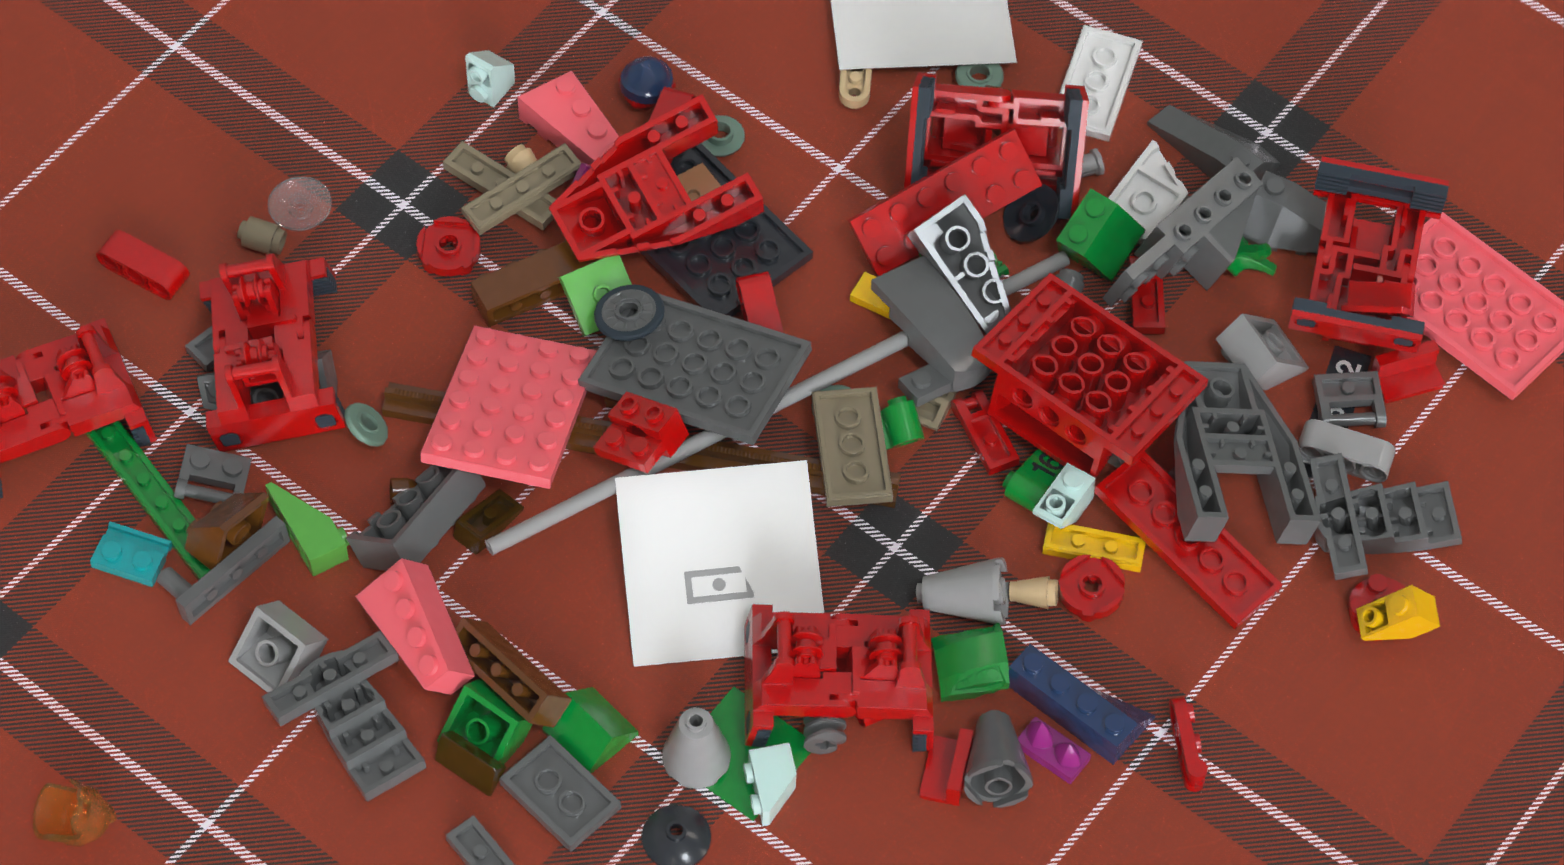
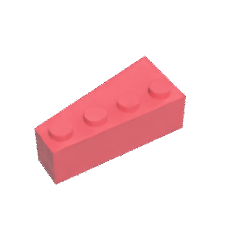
[518,71,619,165]
[355,558,475,695]

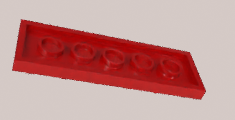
[847,128,1042,276]
[1094,451,1283,629]

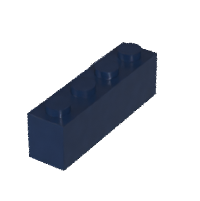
[1009,644,1155,765]

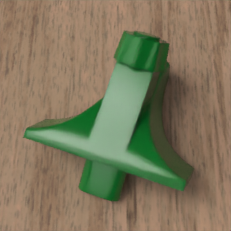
[1227,236,1277,276]

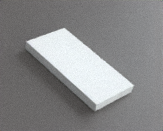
[1059,25,1143,142]

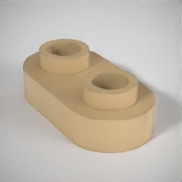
[839,68,872,109]

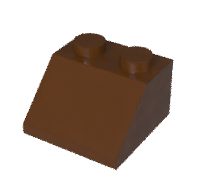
[185,492,269,570]

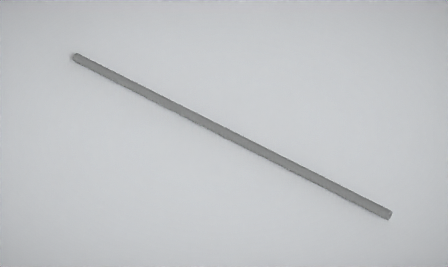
[485,251,1070,556]

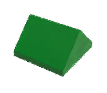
[542,687,639,774]

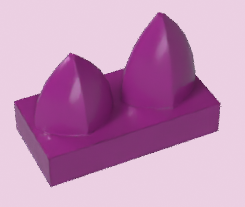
[1018,716,1091,785]

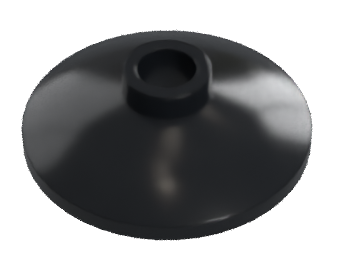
[1003,184,1060,243]
[642,805,711,865]

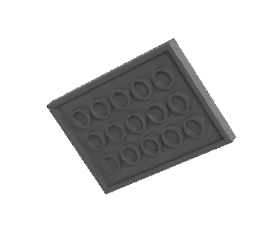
[578,294,812,446]

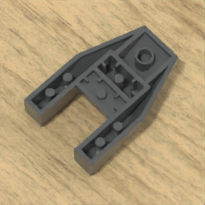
[1174,361,1321,544]

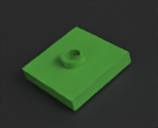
[558,255,632,336]

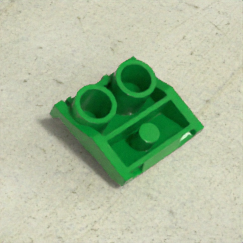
[931,623,1010,702]

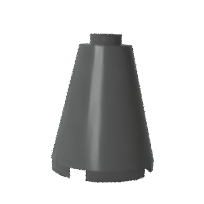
[964,710,1033,808]

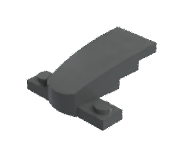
[871,256,993,407]
[1309,453,1462,580]
[262,630,427,802]

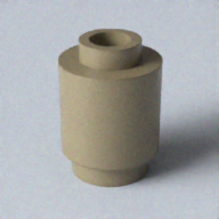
[237,216,287,255]

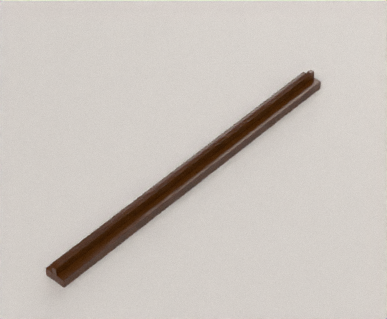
[382,382,901,508]

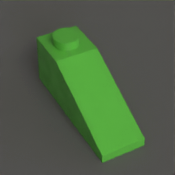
[265,482,350,577]

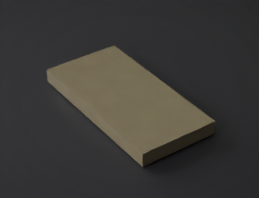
[811,387,893,507]

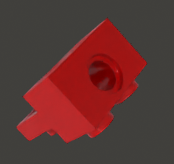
[593,391,689,474]

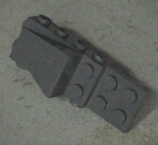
[1103,157,1263,307]

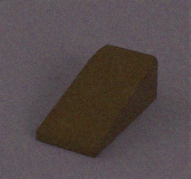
[453,488,524,555]

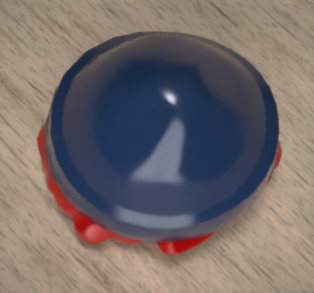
[618,56,676,109]

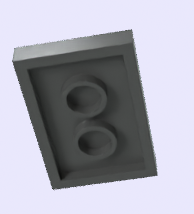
[499,735,621,852]

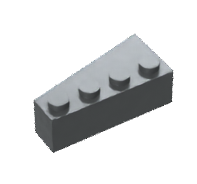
[346,465,486,571]

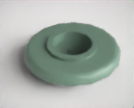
[955,63,1004,87]
[701,115,745,157]
[344,403,388,447]

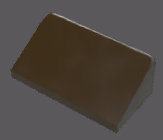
[435,730,506,796]

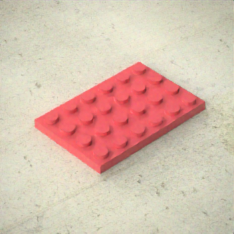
[1377,212,1564,401]
[421,326,597,489]

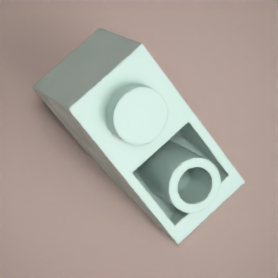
[465,50,515,107]
[1032,463,1096,529]
[743,743,797,826]

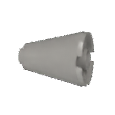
[916,557,1009,625]
[662,708,731,789]

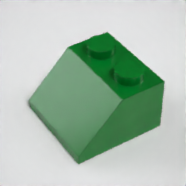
[1056,188,1146,283]
[437,679,533,765]

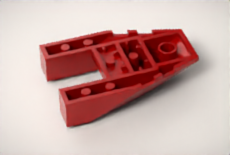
[548,94,764,262]

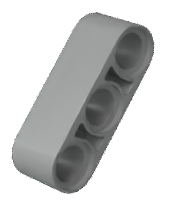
[1298,419,1396,482]

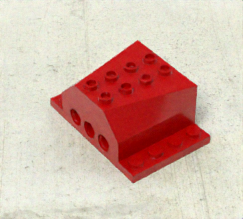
[971,273,1209,481]

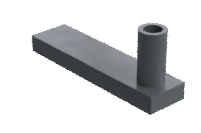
[157,516,290,625]

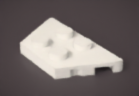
[1108,140,1189,244]

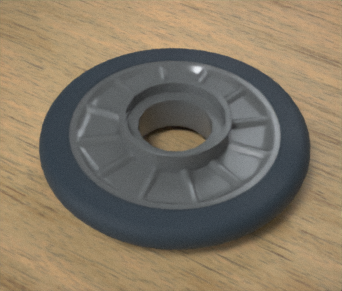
[594,285,665,341]

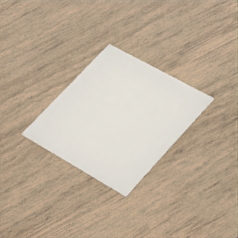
[831,0,1017,70]
[615,460,824,667]

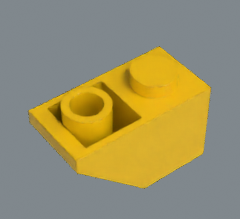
[1356,585,1440,641]

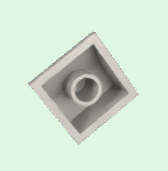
[1216,313,1309,390]
[228,601,328,693]

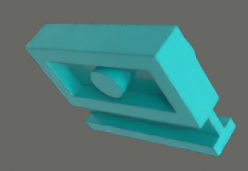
[90,521,173,587]

